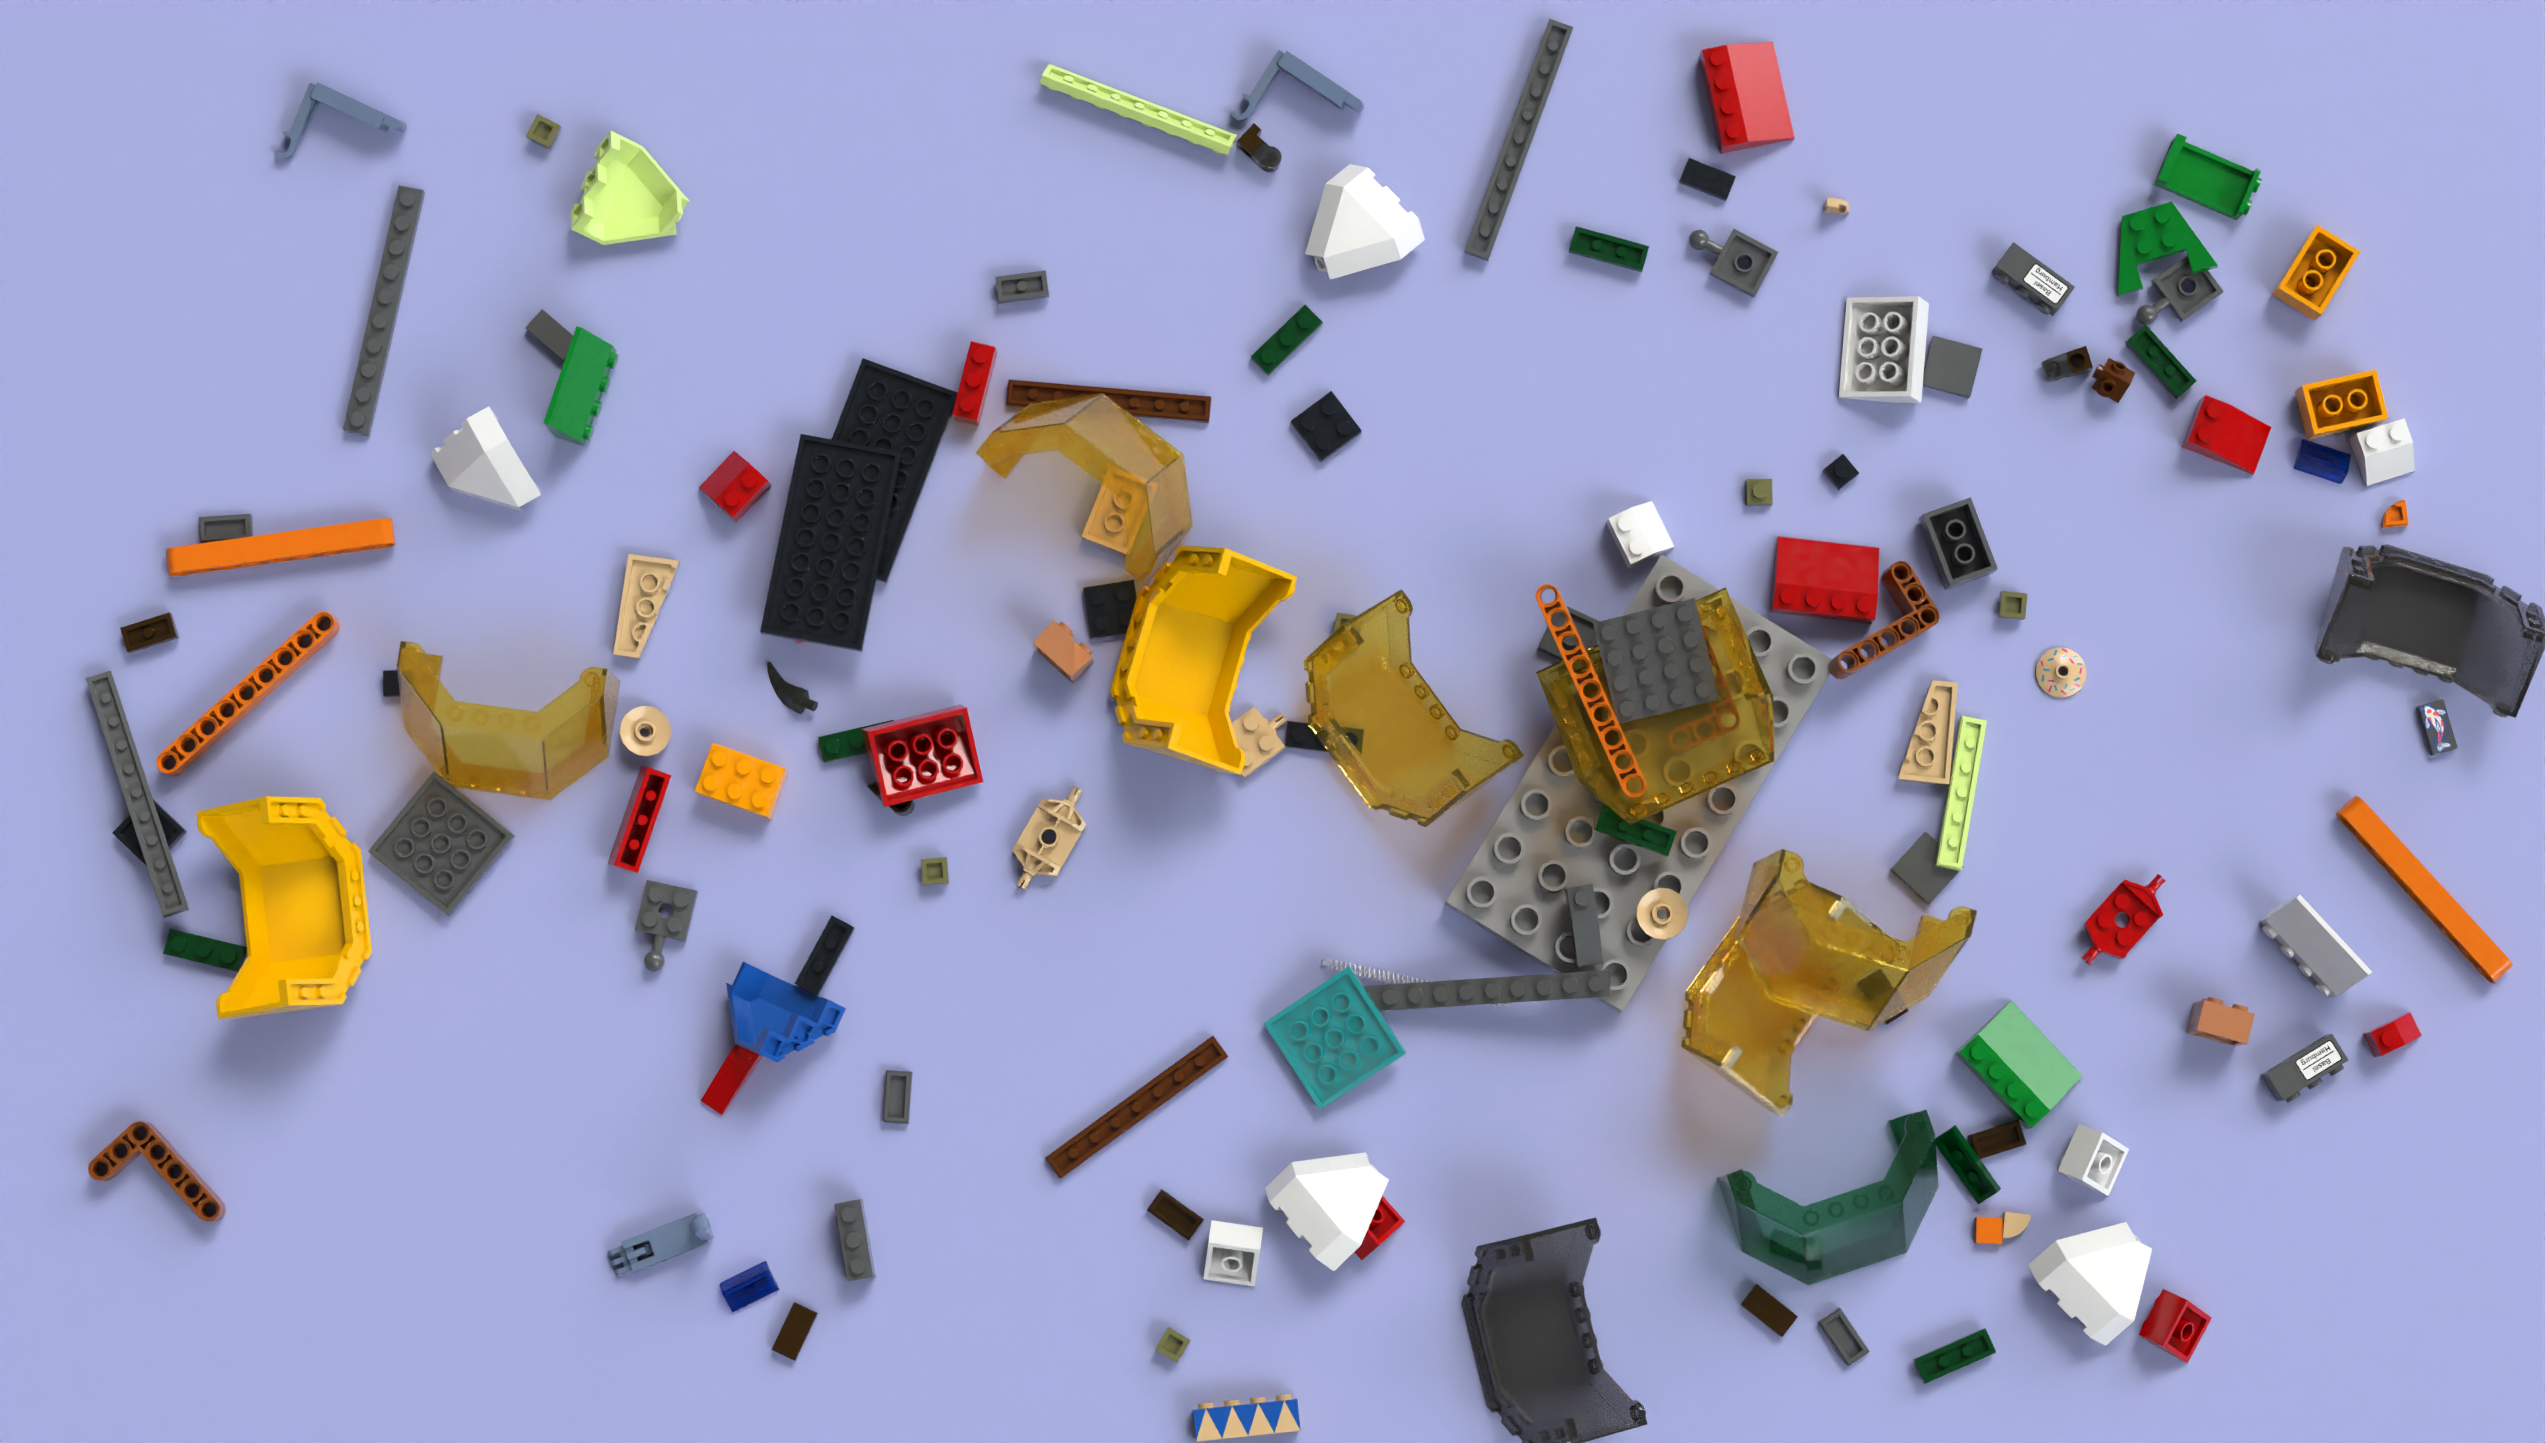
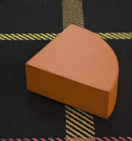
[2381,500,2409,529]

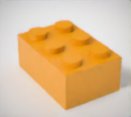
[2271,225,2361,321]
[2295,369,2388,440]
[695,743,788,820]

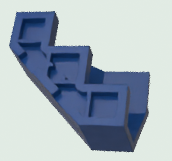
[726,962,846,1062]

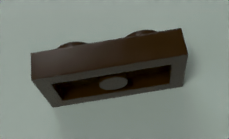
[120,612,179,653]

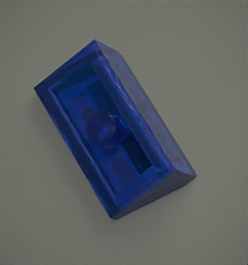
[2294,439,2351,484]
[719,1261,779,1312]

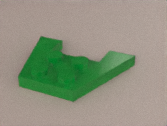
[2118,201,2218,297]

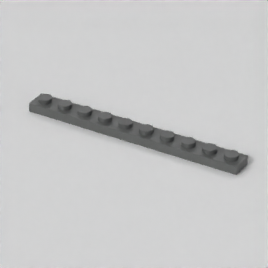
[1464,19,1573,261]
[343,185,425,437]
[86,671,189,918]
[1364,970,1611,1011]

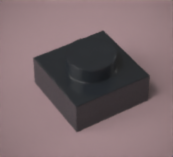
[1823,454,1859,490]

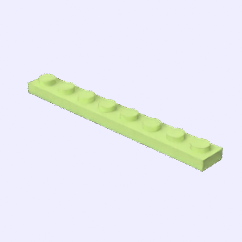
[1039,64,1237,155]

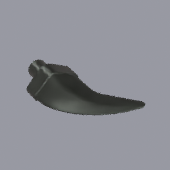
[767,662,818,714]

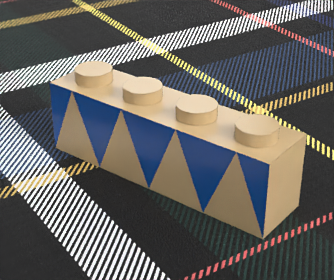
[1193,1394,1301,1442]

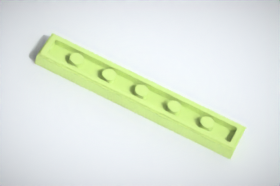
[1935,716,1987,871]

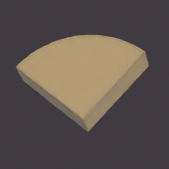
[1824,197,1849,215]
[2002,1212,2031,1238]

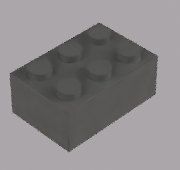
[1918,497,1998,590]

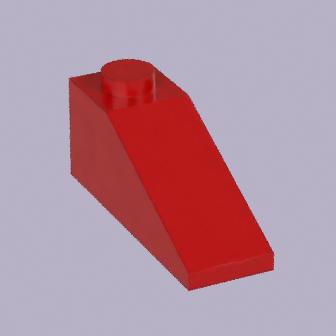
[700,1044,763,1115]

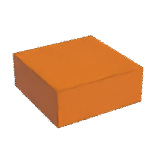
[1974,1217,2003,1244]

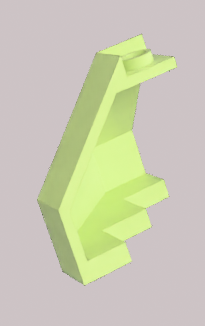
[570,131,690,245]

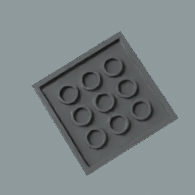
[1593,598,1719,724]
[368,771,515,916]

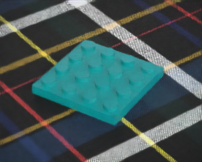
[1264,966,1407,1110]

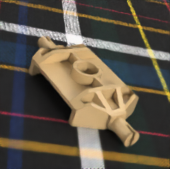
[1012,786,1087,890]

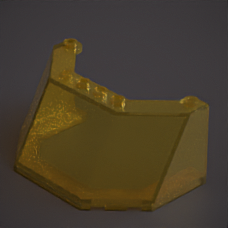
[976,393,1193,586]
[1304,589,1524,827]
[397,641,621,800]
[1735,849,1977,1031]
[1681,879,1902,1117]

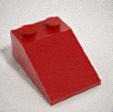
[2182,395,2271,475]

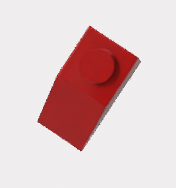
[2363,1012,2422,1057]

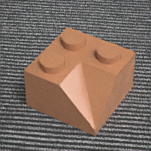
[1033,620,1093,683]
[2186,997,2255,1046]

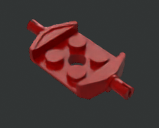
[2081,874,2166,965]

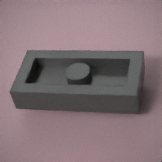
[995,270,1049,304]

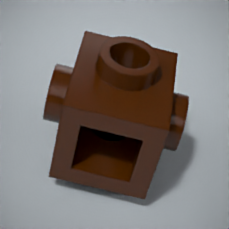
[2092,358,2135,403]

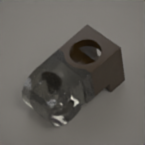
[1236,123,1282,172]
[2041,346,2093,383]

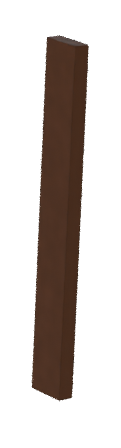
[1006,379,1211,423]
[1045,1036,1228,1179]

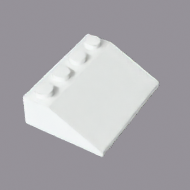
[1839,296,1929,403]
[2260,895,2372,997]

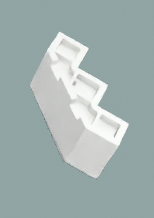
[1305,164,1425,280]
[430,406,541,512]
[1265,1152,1389,1271]
[2028,1222,2152,1346]

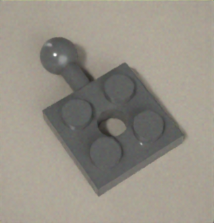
[1689,229,1778,298]
[2136,256,2224,325]
[635,880,698,971]

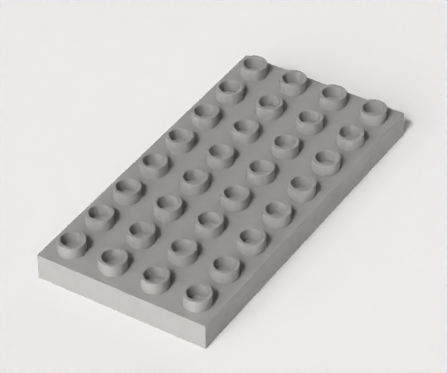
[1445,554,1832,1013]

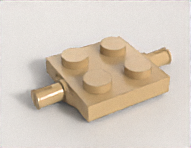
[1215,706,1287,779]

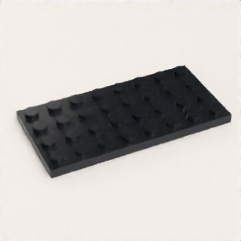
[832,358,958,583]
[760,434,902,652]

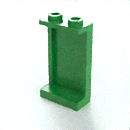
[2153,133,2262,221]

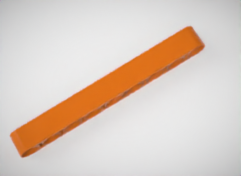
[166,518,395,576]
[1536,584,1647,798]
[156,611,340,776]
[2336,796,2513,984]

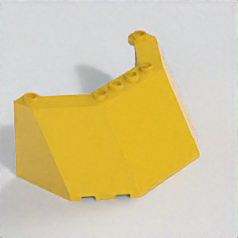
[1110,545,1297,775]
[196,796,372,1019]

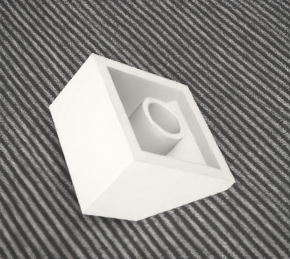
[2349,418,2415,486]
[1606,501,1674,569]
[2058,1124,2129,1196]
[1203,1221,1263,1287]

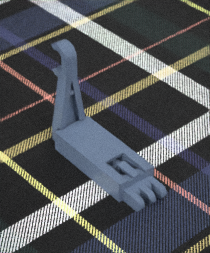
[1230,50,1364,121]
[274,82,407,159]
[607,1213,714,1276]

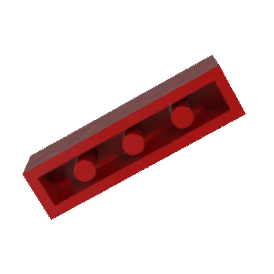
[608,766,671,873]

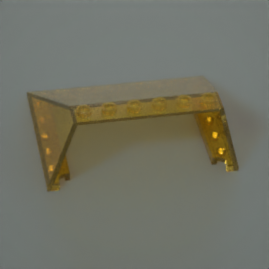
[1536,587,1774,825]

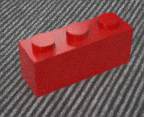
[952,341,997,426]

